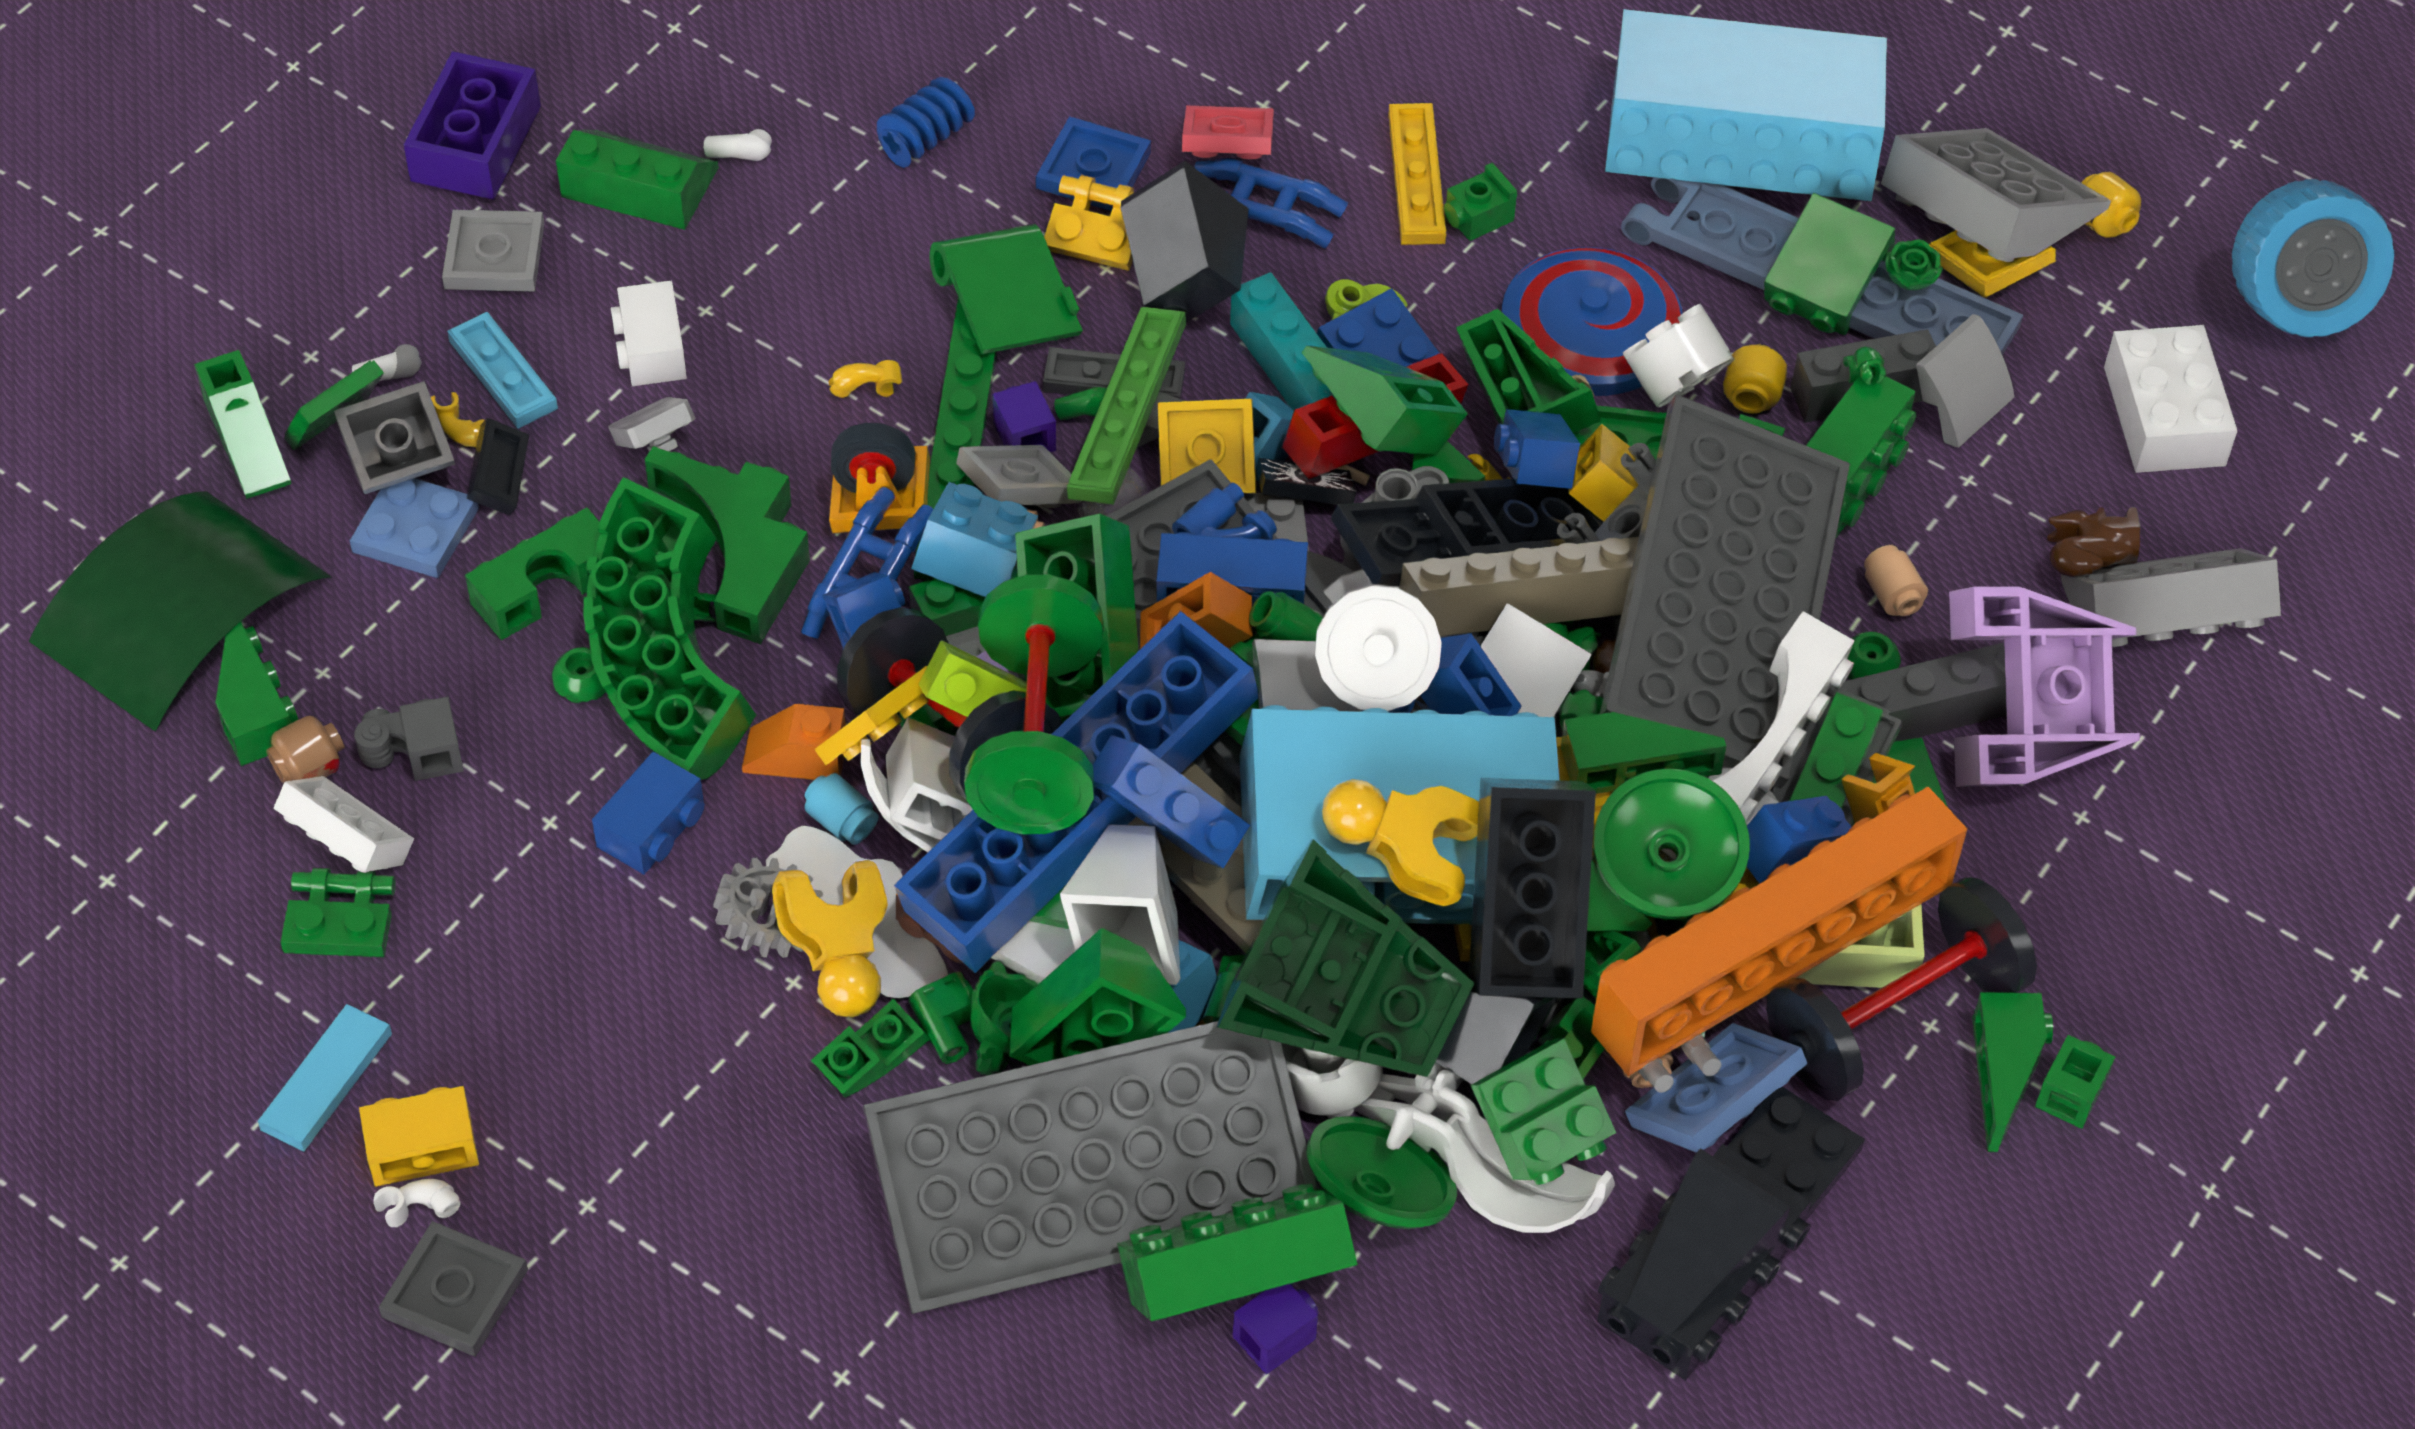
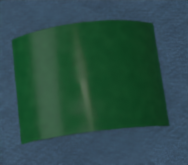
[29,491,332,732]

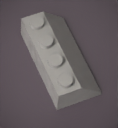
[2061,548,2281,647]

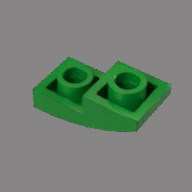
[811,999,930,1098]

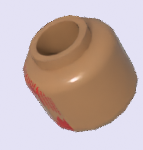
[266,716,345,784]

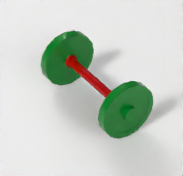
[964,574,1104,834]

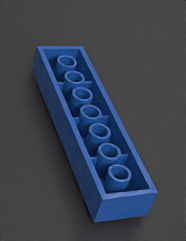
[894,611,1259,973]

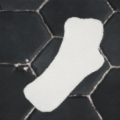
[766,826,948,998]

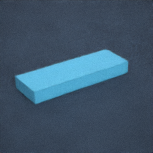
[447,312,558,429]
[258,1004,392,1152]

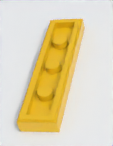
[1388,103,1446,245]

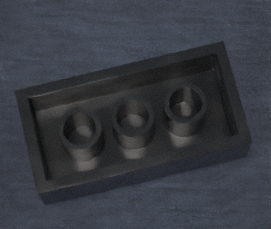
[1469,778,1596,999]

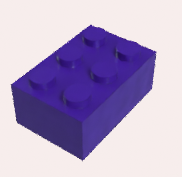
[403,51,541,200]

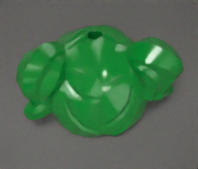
[970,961,1038,1076]

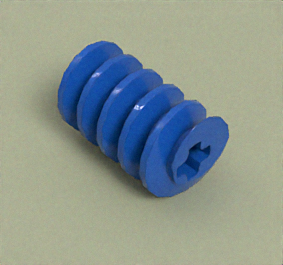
[876,77,975,168]

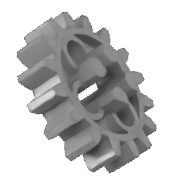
[713,857,823,958]

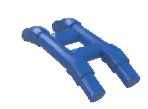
[1194,158,1348,249]
[801,487,933,650]

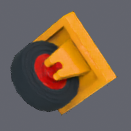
[829,422,930,533]

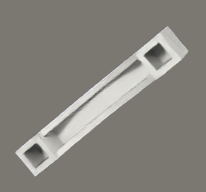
[1659,611,1854,861]

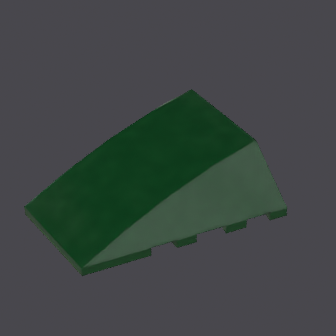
[1216,839,1474,1077]

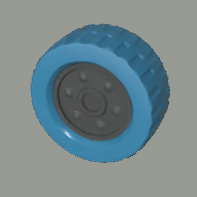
[2232,179,2394,338]

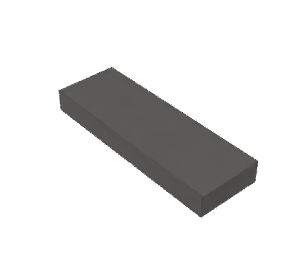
[1043,347,1186,399]

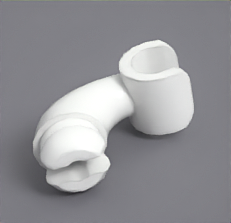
[374,1179,460,1228]

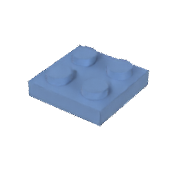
[350,478,479,578]

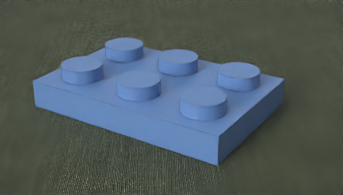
[1625,1023,1808,1153]

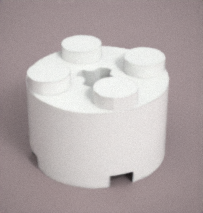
[1623,304,1734,407]
[1281,1043,1383,1119]

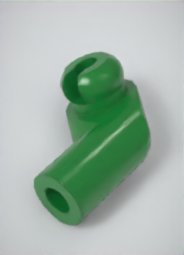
[1054,387,1107,421]

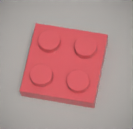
[1182,105,1274,159]

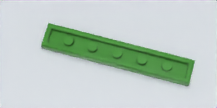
[1067,307,1186,505]

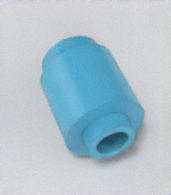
[804,773,878,845]

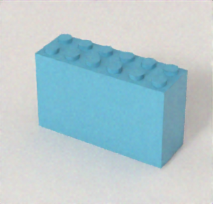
[1605,9,1887,201]
[1239,705,1559,925]

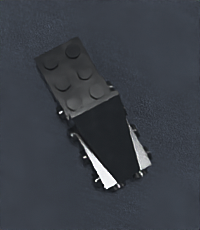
[1330,479,1603,586]
[1597,1086,1865,1381]

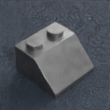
[334,381,455,494]

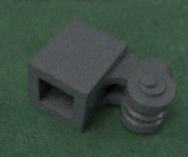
[354,697,464,781]

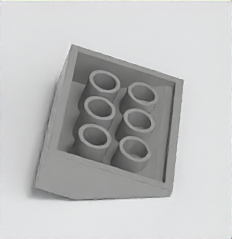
[1881,128,2111,262]

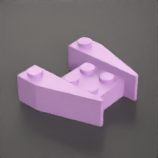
[1949,587,2140,787]

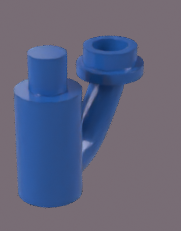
[1172,482,1277,540]

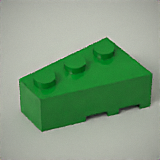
[1456,309,1601,433]

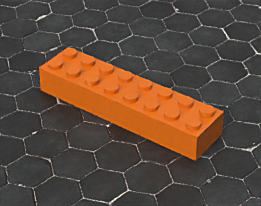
[1591,787,1968,1076]

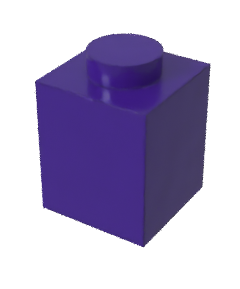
[992,381,1056,452]
[1233,1284,1319,1375]

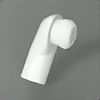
[704,129,772,161]

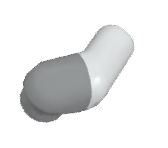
[352,344,422,382]

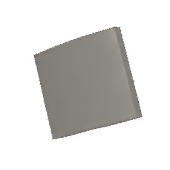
[1916,314,2015,448]
[1252,639,1362,712]

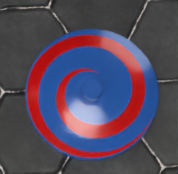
[1501,247,1683,396]

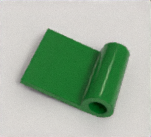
[929,224,1083,354]

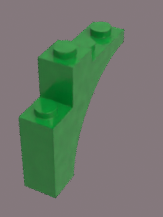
[645,446,810,645]

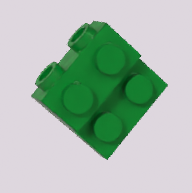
[1471,1038,1616,1185]

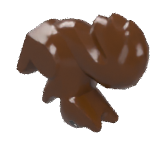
[2047,507,2140,577]

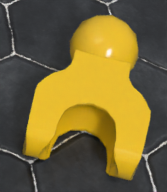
[1322,779,1479,906]
[772,860,888,1018]

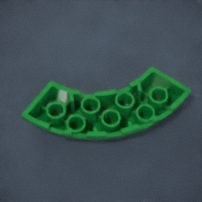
[583,477,756,780]

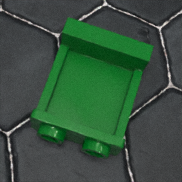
[1764,193,1895,335]

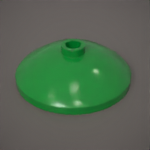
[1593,769,1750,920]
[1306,1116,1457,1229]

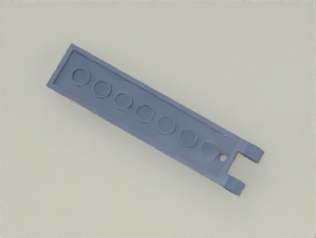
[1621,177,2023,356]

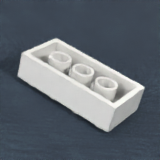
[274,776,414,873]

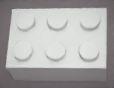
[2104,325,2237,473]

